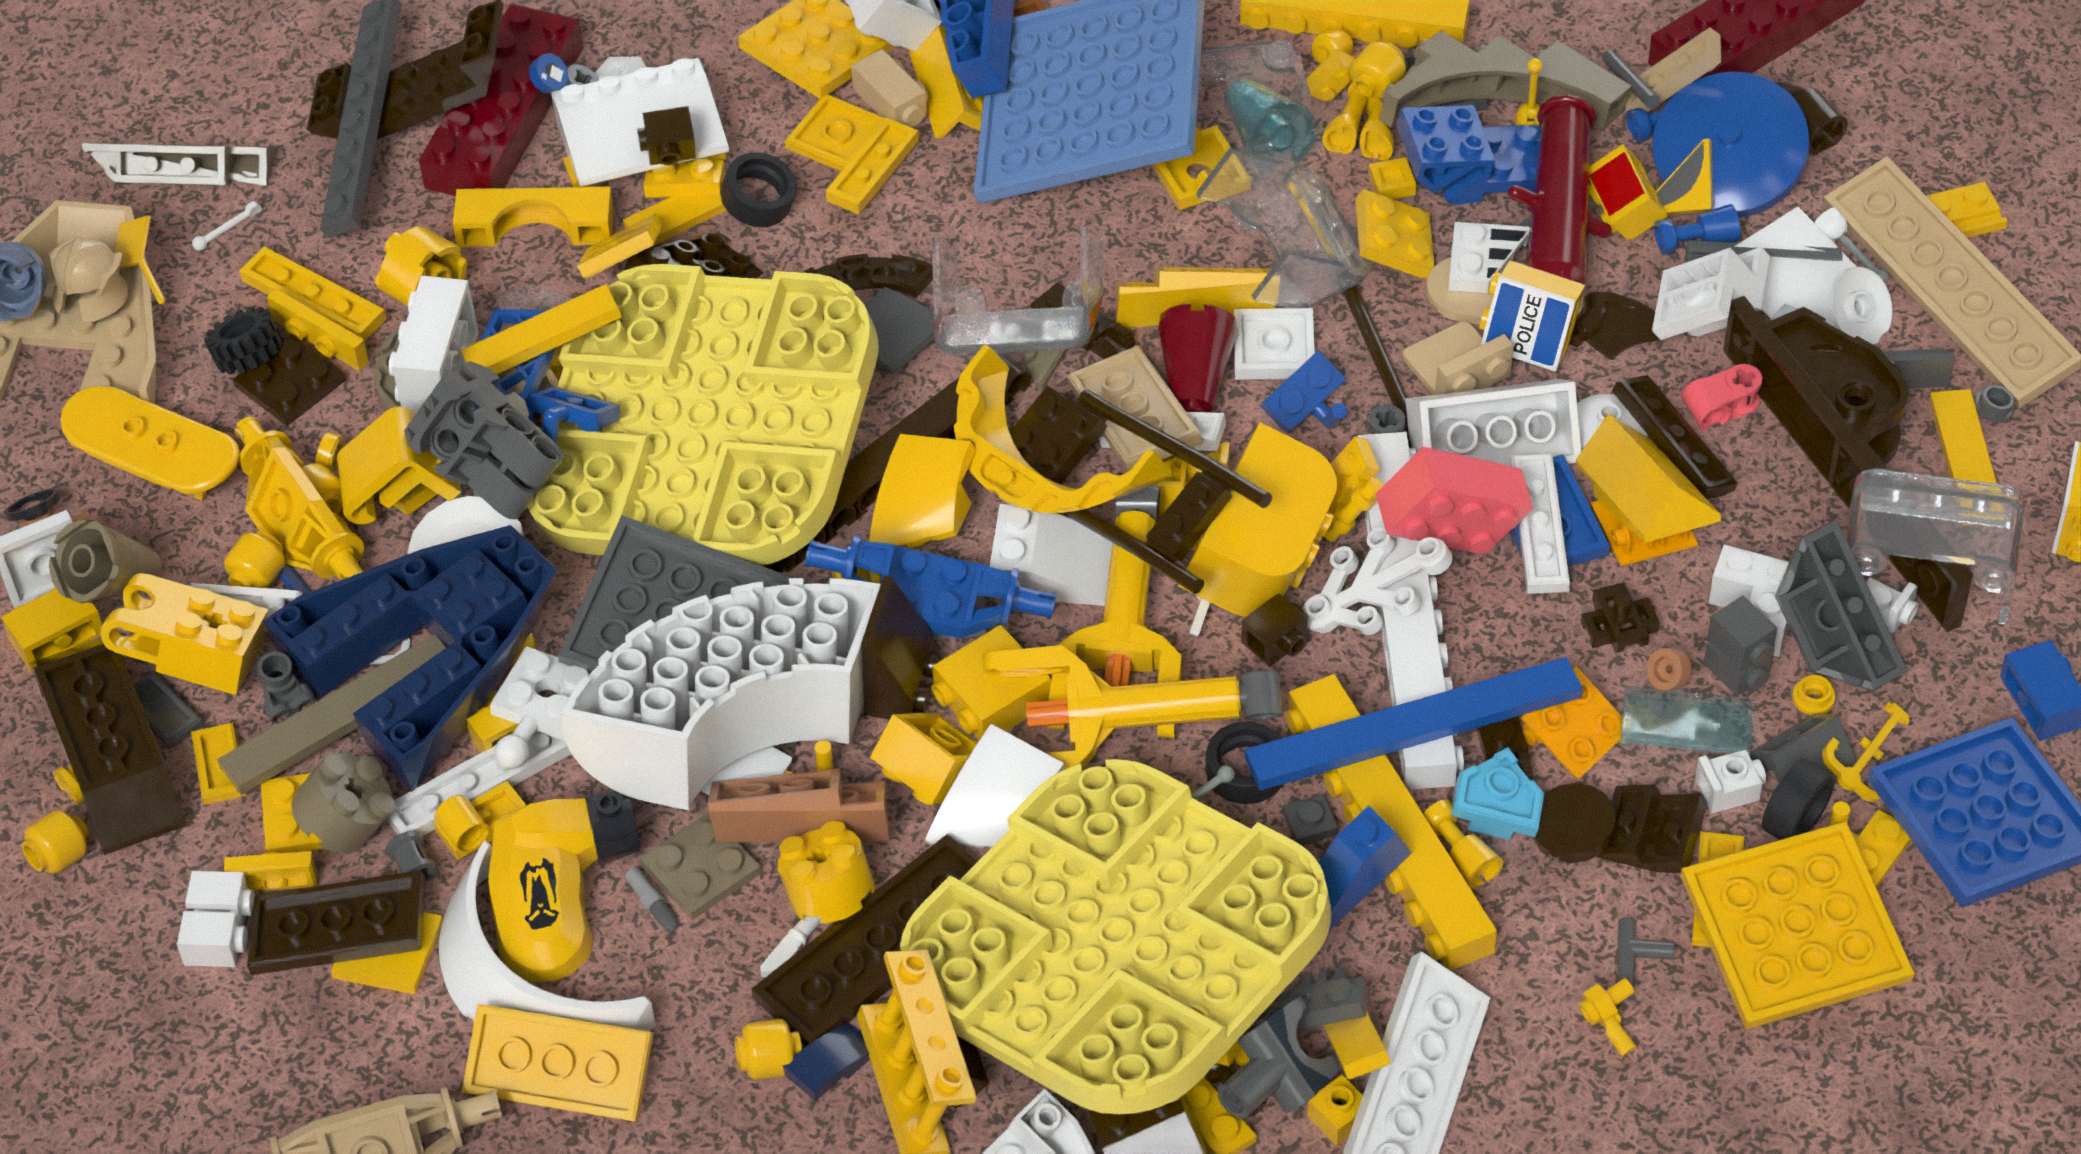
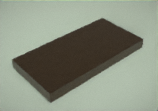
[247,870,425,975]

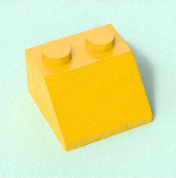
[870,713,978,806]

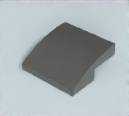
[864,287,947,374]

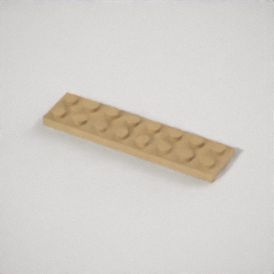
[1824,156,2081,409]

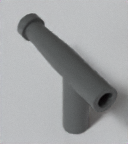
[1618,917,1675,1000]

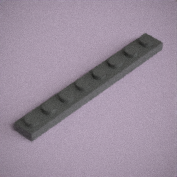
[320,0,402,239]

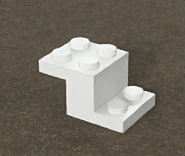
[1652,247,1770,340]

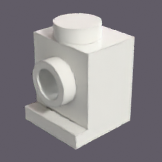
[1695,750,1766,813]

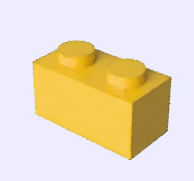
[1306,49,1354,102]

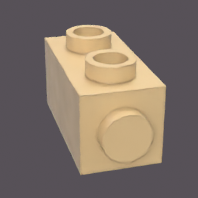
[851,49,928,127]

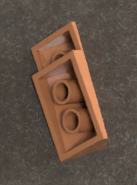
[708,768,890,842]

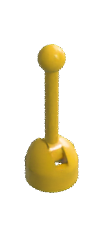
[1515,58,1543,129]

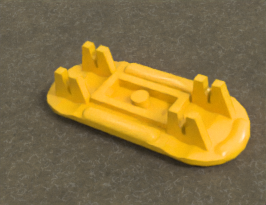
[60,386,240,501]

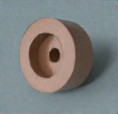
[1647,648,1691,691]

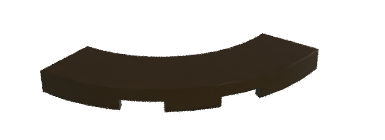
[802,253,939,298]

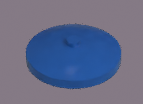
[1652,72,1810,218]

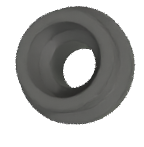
[1974,385,2015,423]

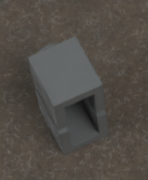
[1704,595,1777,696]

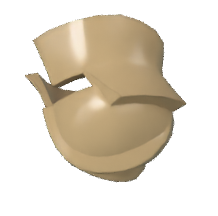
[49,236,128,323]

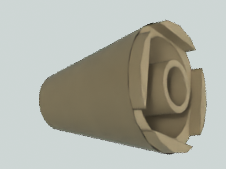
[49,520,162,603]

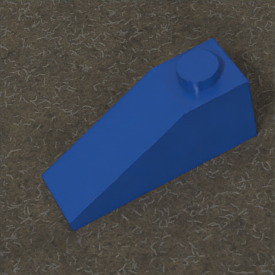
[1319,806,1412,930]

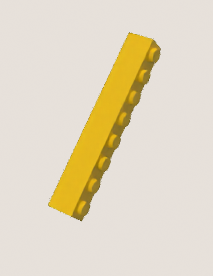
[1284,674,1497,971]

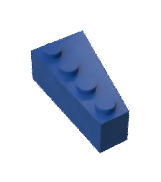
[938,0,1014,98]

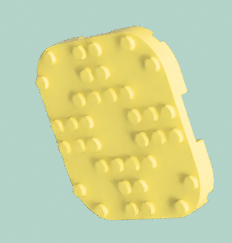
[528,264,879,566]
[900,759,1331,1114]

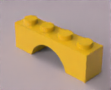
[453,187,614,247]

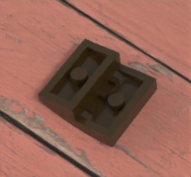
[1597,784,1707,873]

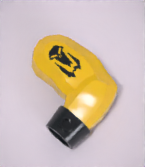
[488,792,641,982]

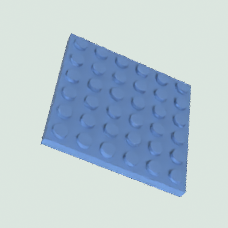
[974,0,1205,203]

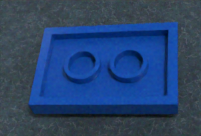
[1509,454,1610,567]

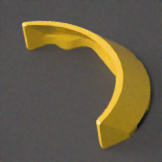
[954,345,1172,513]

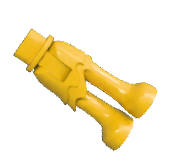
[1322,81,1395,161]

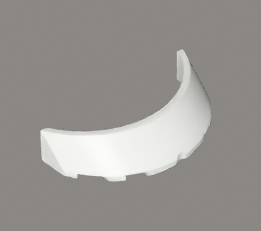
[439,840,656,1032]

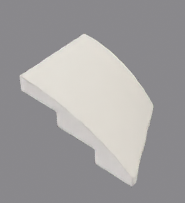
[925,724,1064,848]

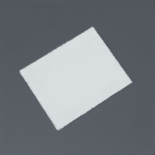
[1734,207,1857,328]

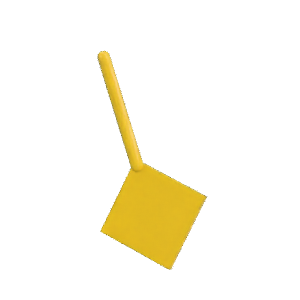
[115,215,165,304]

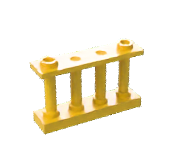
[856,949,977,1154]

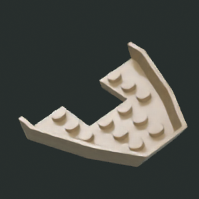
[0,200,156,404]

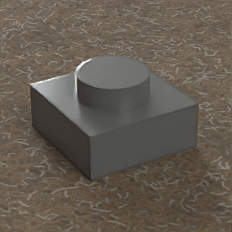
[1282,794,1338,845]

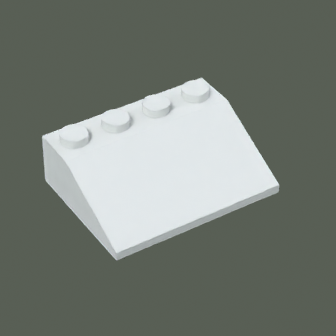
[551,58,729,187]

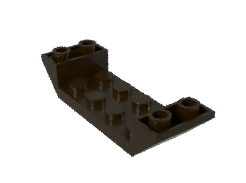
[307,0,504,140]
[30,638,187,855]

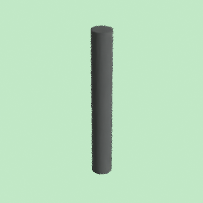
[1602,50,1660,109]

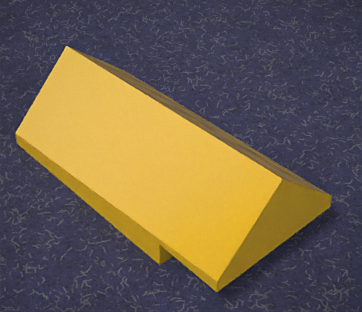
[1115,267,1279,328]
[1576,413,1721,543]

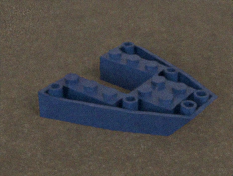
[263,525,558,792]

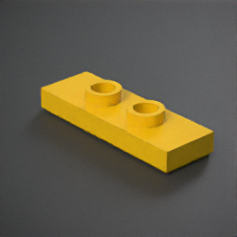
[267,289,369,371]

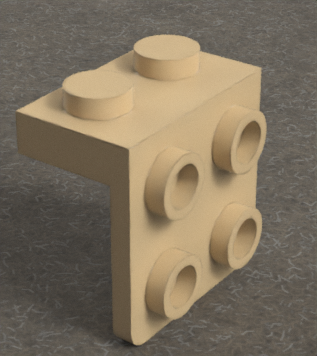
[1403,321,1513,395]

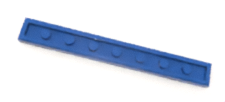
[1245,657,1583,791]

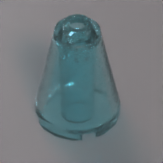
[1224,78,1316,172]

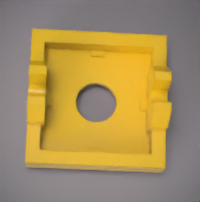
[1151,125,1249,211]

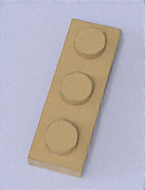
[1626,27,1721,113]

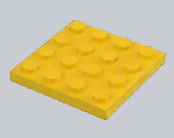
[1680,821,1914,1030]

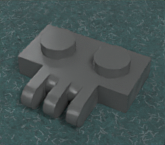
[1277,966,1369,1031]

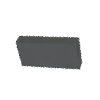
[133,671,204,749]

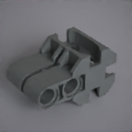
[404,361,564,520]

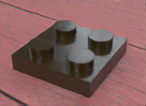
[233,334,346,426]

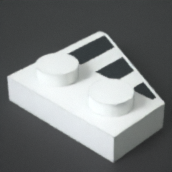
[1448,222,1530,293]

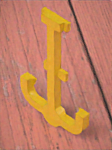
[1822,701,1910,802]

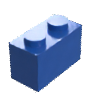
[2000,640,2081,741]

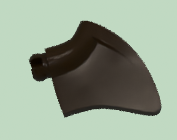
[1570,292,1660,360]

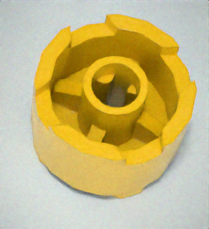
[375,226,468,307]
[777,821,875,924]

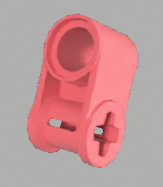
[1681,364,1762,431]

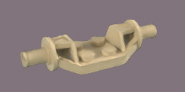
[268,1086,503,1154]

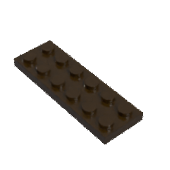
[751,834,978,1047]

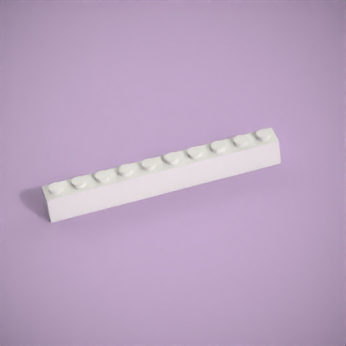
[1358,432,1464,789]

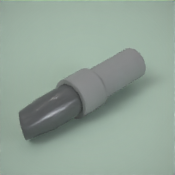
[624,867,678,933]

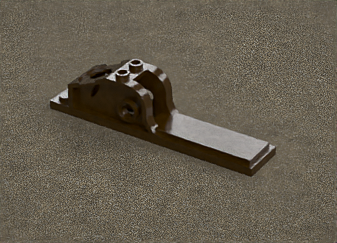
[1723,296,1973,632]

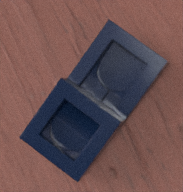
[783,1023,870,1101]

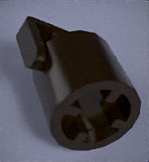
[1773,81,1848,155]

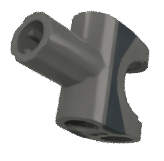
[1218,995,1342,1119]

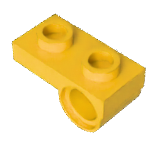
[433,781,526,861]

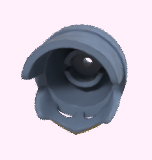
[0,242,48,322]

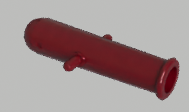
[1508,94,1612,285]

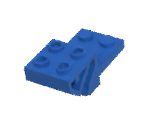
[1396,105,1541,205]

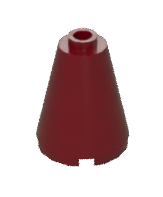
[1158,304,1237,413]

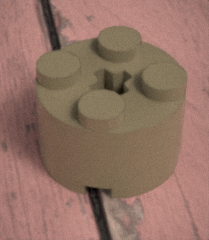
[292,753,395,853]

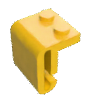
[337,407,461,524]

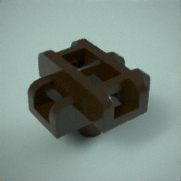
[1581,582,1660,653]

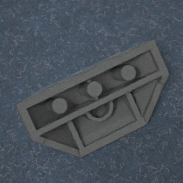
[1775,520,1908,690]

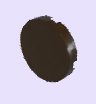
[1532,783,1617,863]

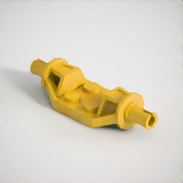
[234,416,364,580]

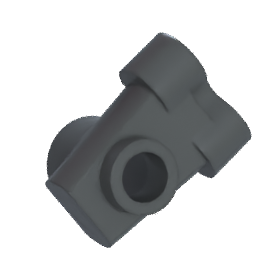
[253,651,317,723]

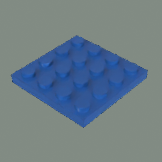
[1866,717,2081,908]

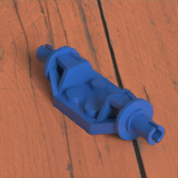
[804,533,1057,638]

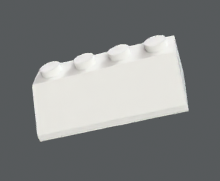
[1405,379,1581,466]

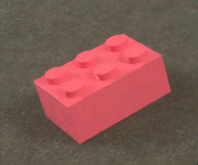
[1376,447,1533,554]

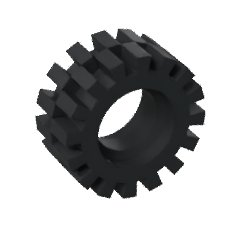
[204,307,283,374]

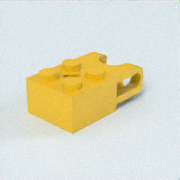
[101,573,268,695]

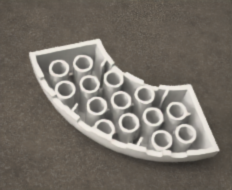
[561,578,881,810]

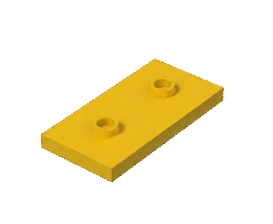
[461,1004,654,1122]

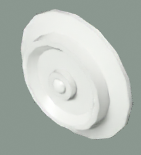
[408,496,524,554]

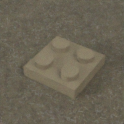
[639,812,761,920]

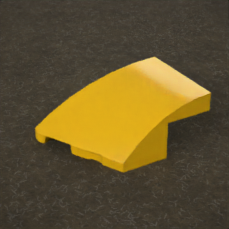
[869,434,976,549]

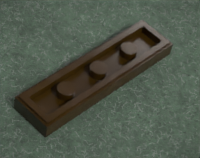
[1612,375,1738,499]

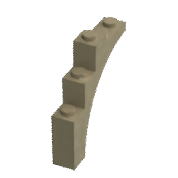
[1379,30,1632,132]

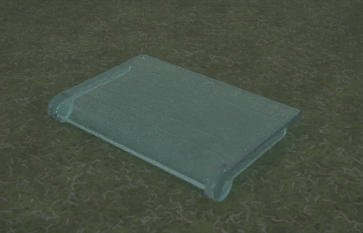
[1620,686,1752,757]

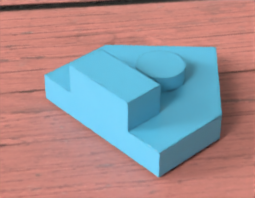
[1451,747,1544,840]

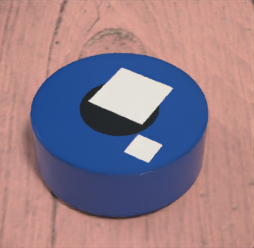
[529,53,568,94]

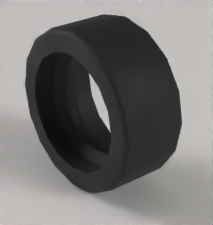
[720,152,797,227]
[1206,721,1283,805]
[1761,759,1835,840]

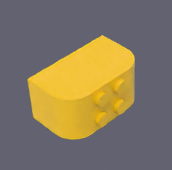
[1178,422,1337,617]

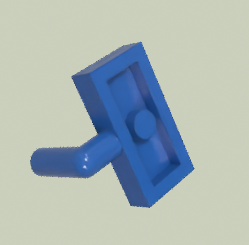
[1260,350,1347,434]
[529,386,620,444]

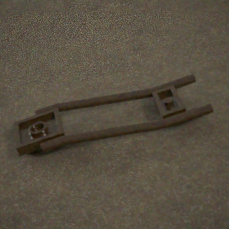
[1010,385,1272,594]

